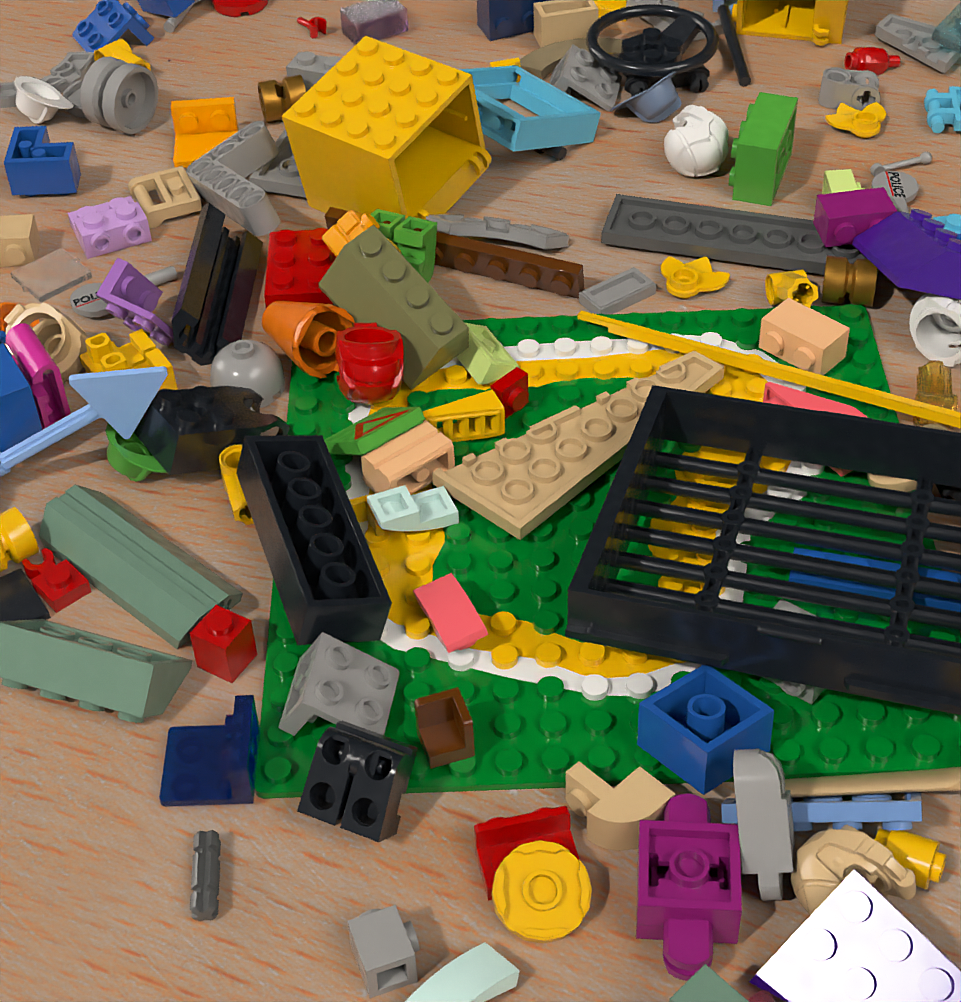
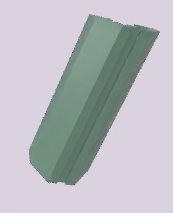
[39,484,243,649]

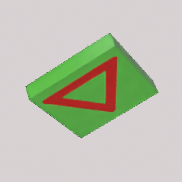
[324,407,425,456]

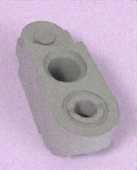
[733,749,795,901]

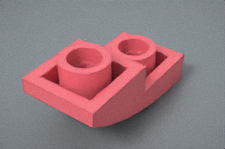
[413,573,488,653]

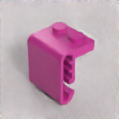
[5,323,71,429]

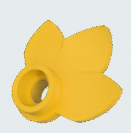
[825,102,886,139]
[660,256,730,299]

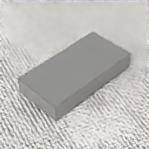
[579,267,656,315]

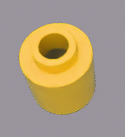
[875,828,947,889]

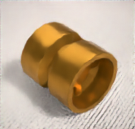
[257,75,306,122]
[821,256,877,307]

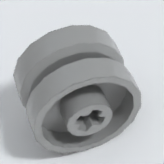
[80,56,159,134]

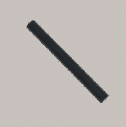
[717,4,751,87]

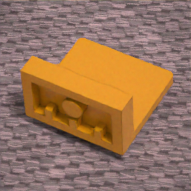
[171,97,239,169]

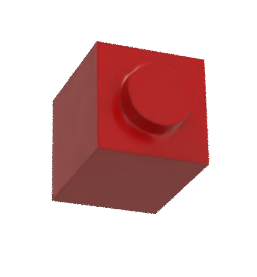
[190,605,258,683]

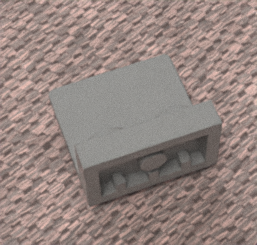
[549,44,622,112]
[278,632,399,735]

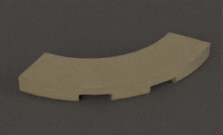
[520,38,622,79]

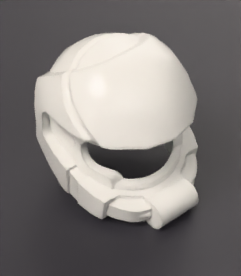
[664,105,729,177]
[909,293,961,367]

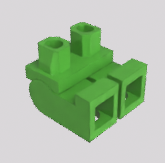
[370,209,438,283]

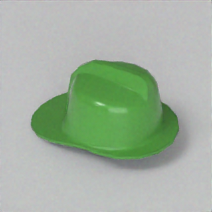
[105,423,167,482]

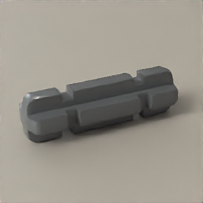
[190,830,221,921]

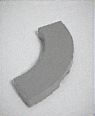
[0,52,95,108]
[426,214,569,249]

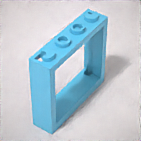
[458,65,601,152]

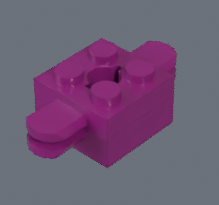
[636,793,742,981]

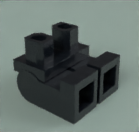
[297,721,418,842]

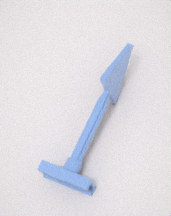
[0,366,168,477]

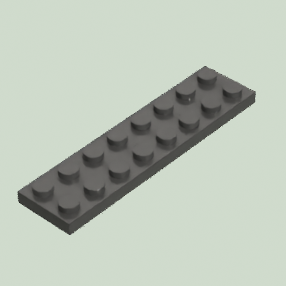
[601,194,878,279]

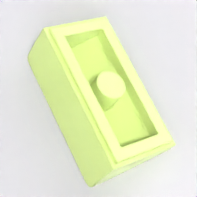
[456,323,520,384]

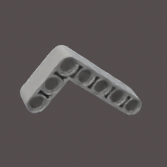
[186,121,281,236]

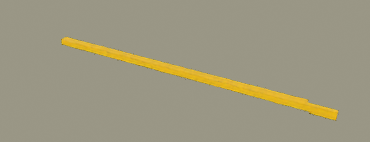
[577,310,961,429]

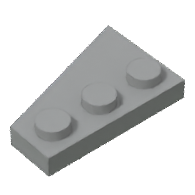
[875,13,961,74]

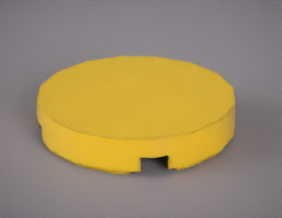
[492,840,592,944]

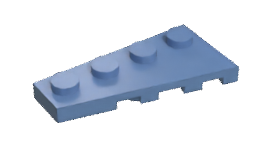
[721,792,922,831]

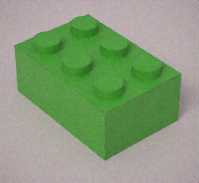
[728,92,798,206]

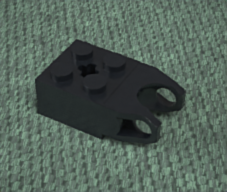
[134,386,290,475]

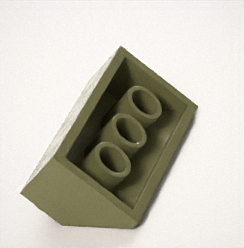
[318,225,469,390]

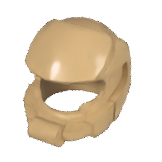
[4,302,88,383]
[791,825,916,916]

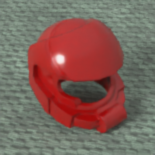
[335,322,404,404]

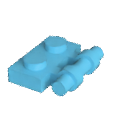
[924,86,961,133]

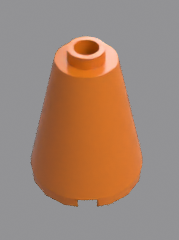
[262,301,355,378]

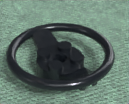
[586,4,719,78]

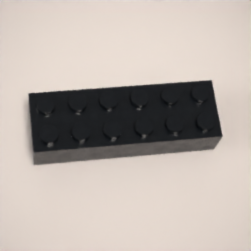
[236,435,392,645]

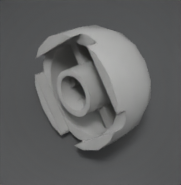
[210,340,285,408]

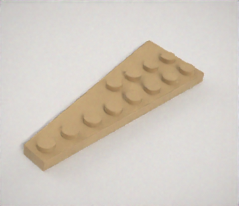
[432,351,724,540]

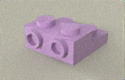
[67,196,152,259]

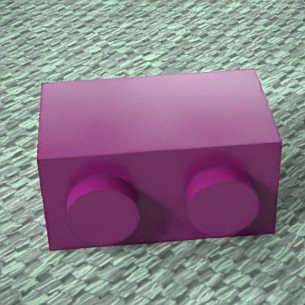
[813,187,897,247]

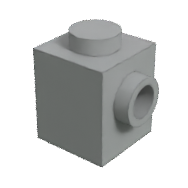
[347,905,420,998]

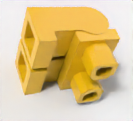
[79,329,178,391]

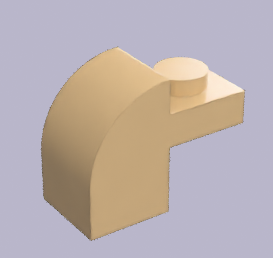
[566,761,675,851]

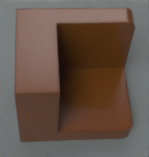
[414,687,475,769]

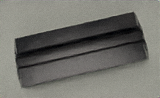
[171,203,263,366]

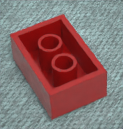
[264,228,336,308]

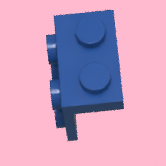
[72,0,154,52]

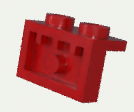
[474,806,580,900]

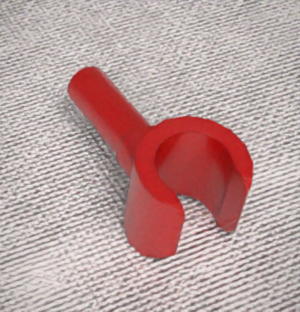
[297,17,327,39]

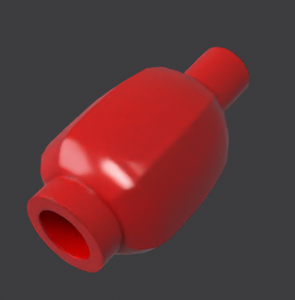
[844,47,900,75]

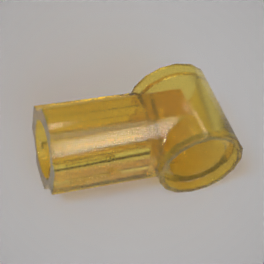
[913,360,958,429]

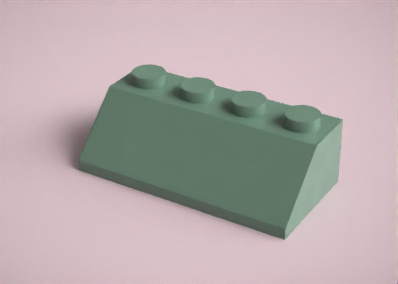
[0,619,193,723]

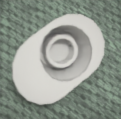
[14,76,74,124]

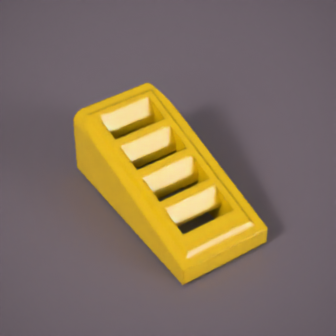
[422,390,505,442]

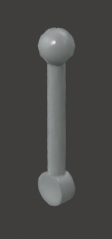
[870,152,932,177]

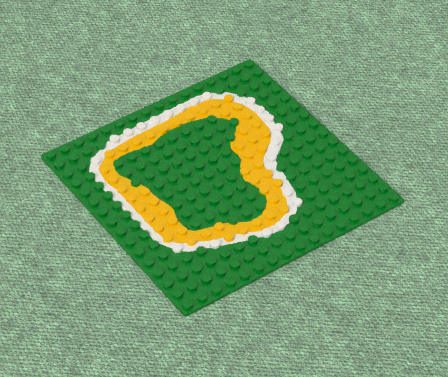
[255,304,961,799]

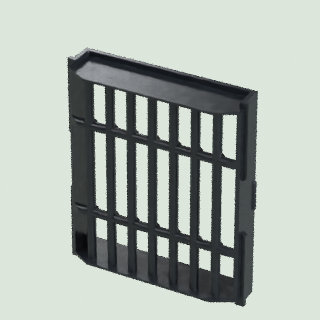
[565,385,961,715]

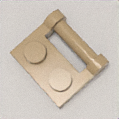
[128,166,202,228]

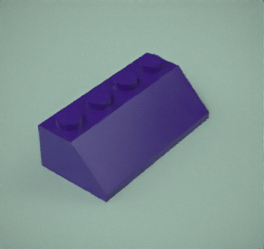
[852,209,961,300]

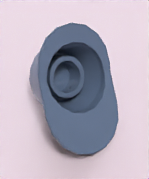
[610,71,682,123]

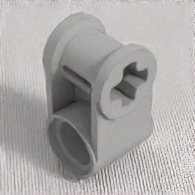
[818,67,880,111]

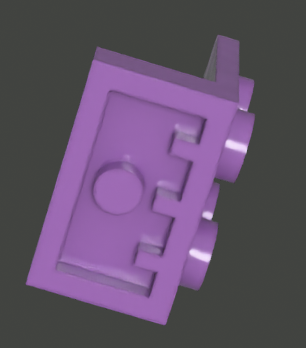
[96,257,174,347]

